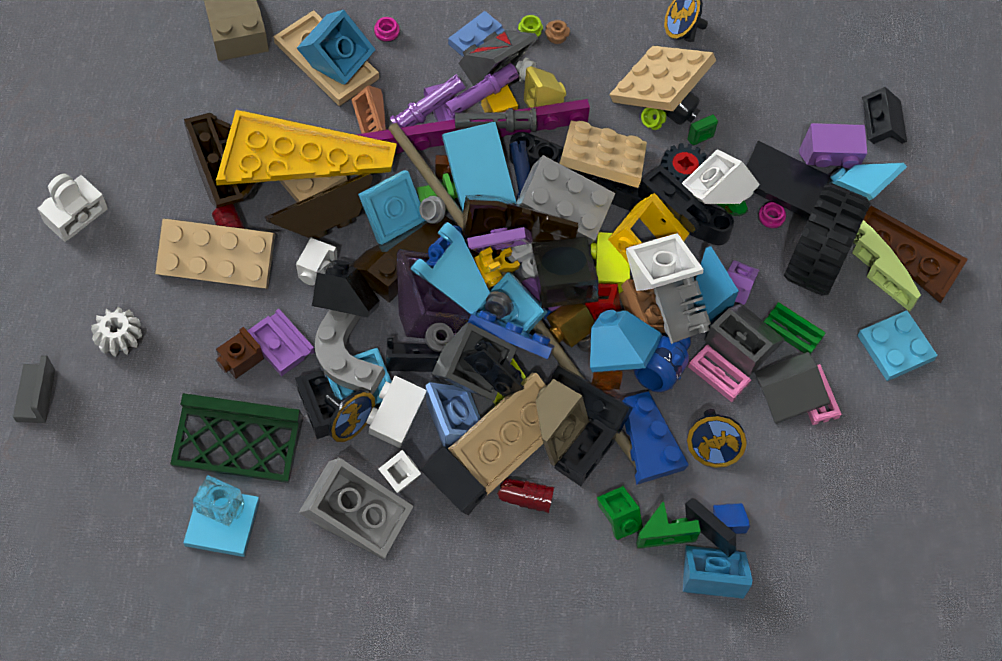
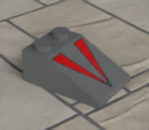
[458,30,538,86]

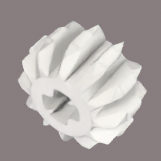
[91,306,142,357]

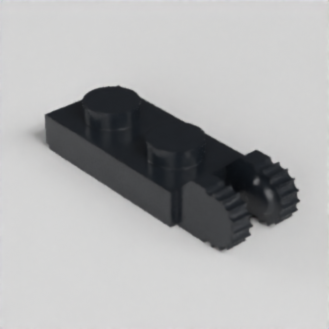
[640,165,712,234]

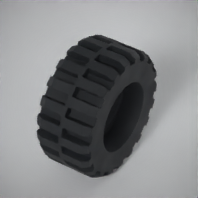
[784,183,871,296]

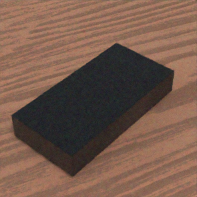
[685,498,736,557]

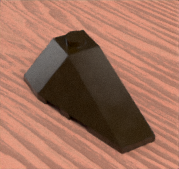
[463,195,578,244]

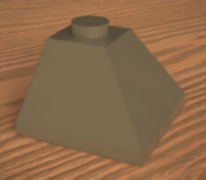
[536,379,589,466]

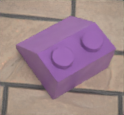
[799,123,867,168]

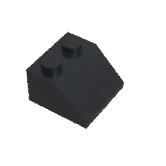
[312,260,380,318]

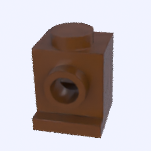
[216,327,264,379]

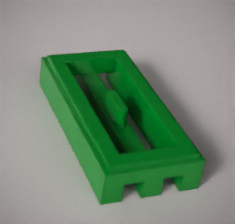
[763,302,826,355]

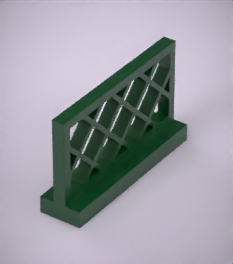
[170,393,303,483]

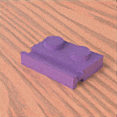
[248,309,315,377]

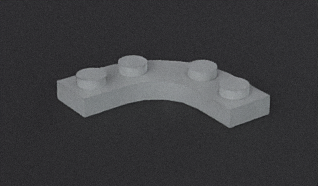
[315,310,385,395]

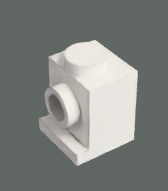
[296,238,338,286]
[379,450,421,493]

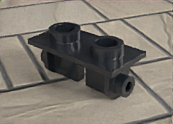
[464,340,524,397]

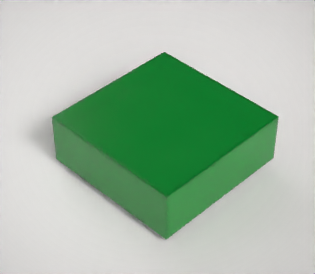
[687,114,718,145]

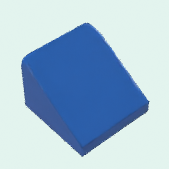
[713,503,750,534]

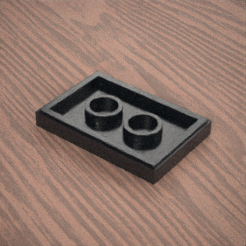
[746,141,830,219]

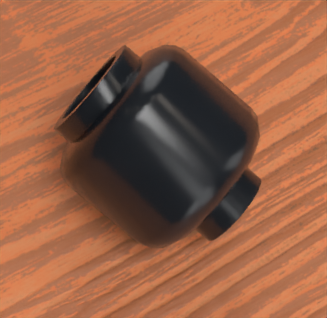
[663,91,701,125]

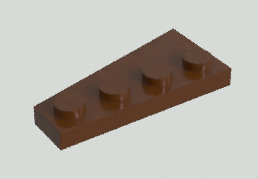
[864,205,968,304]

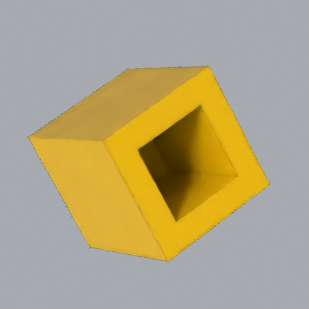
[481,84,518,112]

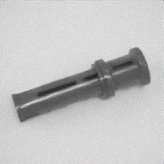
[455,108,536,132]

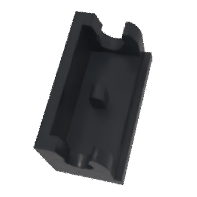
[386,338,445,372]
[295,371,335,439]
[554,418,617,487]
[421,446,487,515]

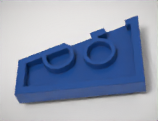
[468,310,555,359]
[623,391,689,485]

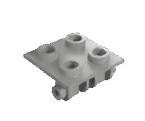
[654,277,711,344]

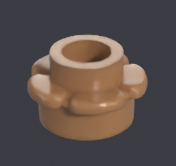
[545,20,570,44]

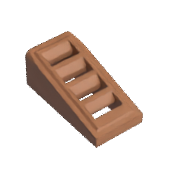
[351,85,386,134]

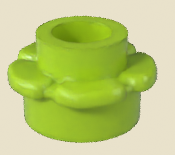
[518,15,543,37]
[641,107,666,130]

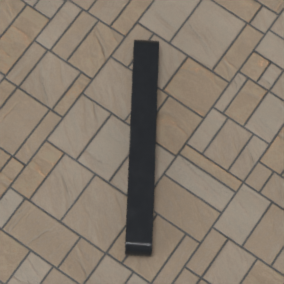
[509,132,734,246]

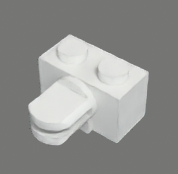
[37,173,108,242]

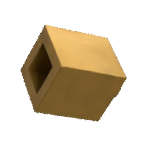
[546,297,595,348]

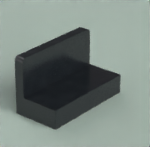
[862,87,907,144]

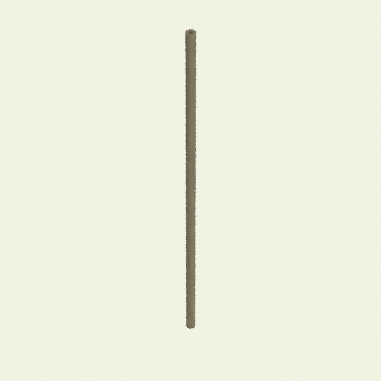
[388,123,636,468]

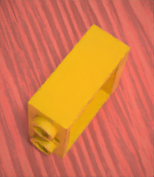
[608,193,690,263]

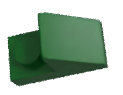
[636,502,701,549]

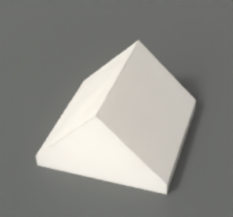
[626,233,704,291]

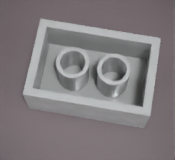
[516,155,615,248]

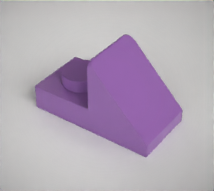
[727,260,759,305]

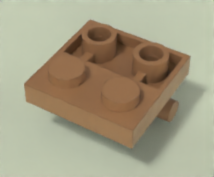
[619,279,666,333]

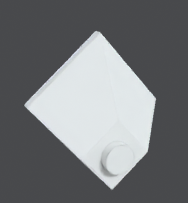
[682,149,760,204]

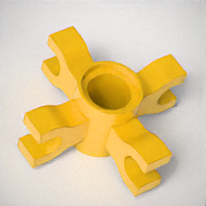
[473,247,520,290]

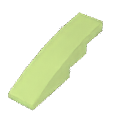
[852,220,921,312]

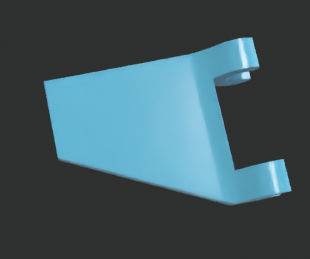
[410,222,490,315]

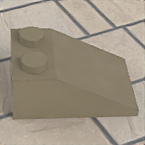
[204,0,269,61]

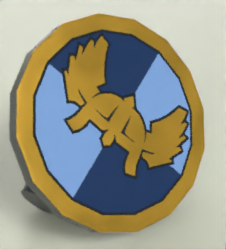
[664,0,708,42]
[324,390,375,442]
[687,409,747,468]

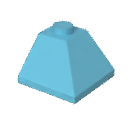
[829,163,907,201]

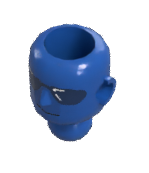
[634,334,691,392]

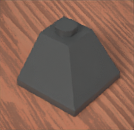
[432,322,517,401]

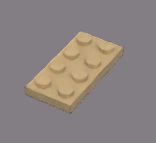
[273,10,379,106]
[155,219,275,289]
[448,373,546,495]

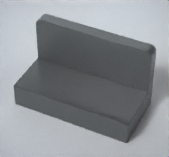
[13,356,55,423]

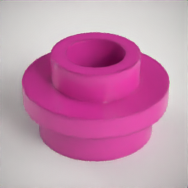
[374,17,400,41]
[758,202,786,228]

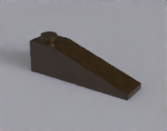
[350,215,458,303]

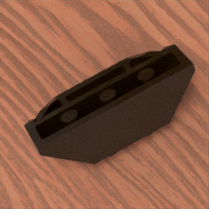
[184,113,259,208]
[265,173,373,239]

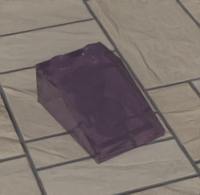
[397,249,470,340]

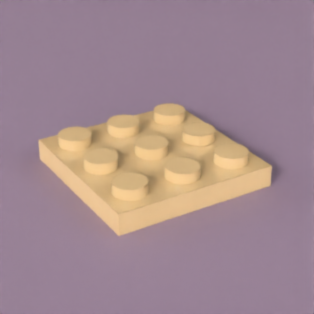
[609,46,716,111]
[560,120,647,188]

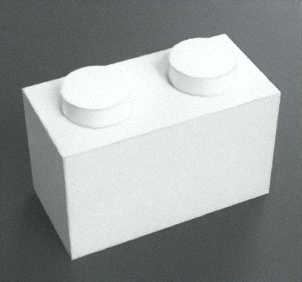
[366,376,427,448]

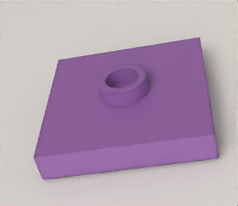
[467,227,533,253]

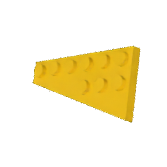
[216,110,397,185]

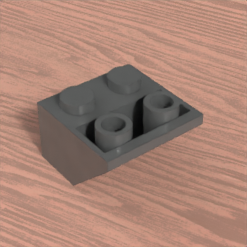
[705,304,785,377]

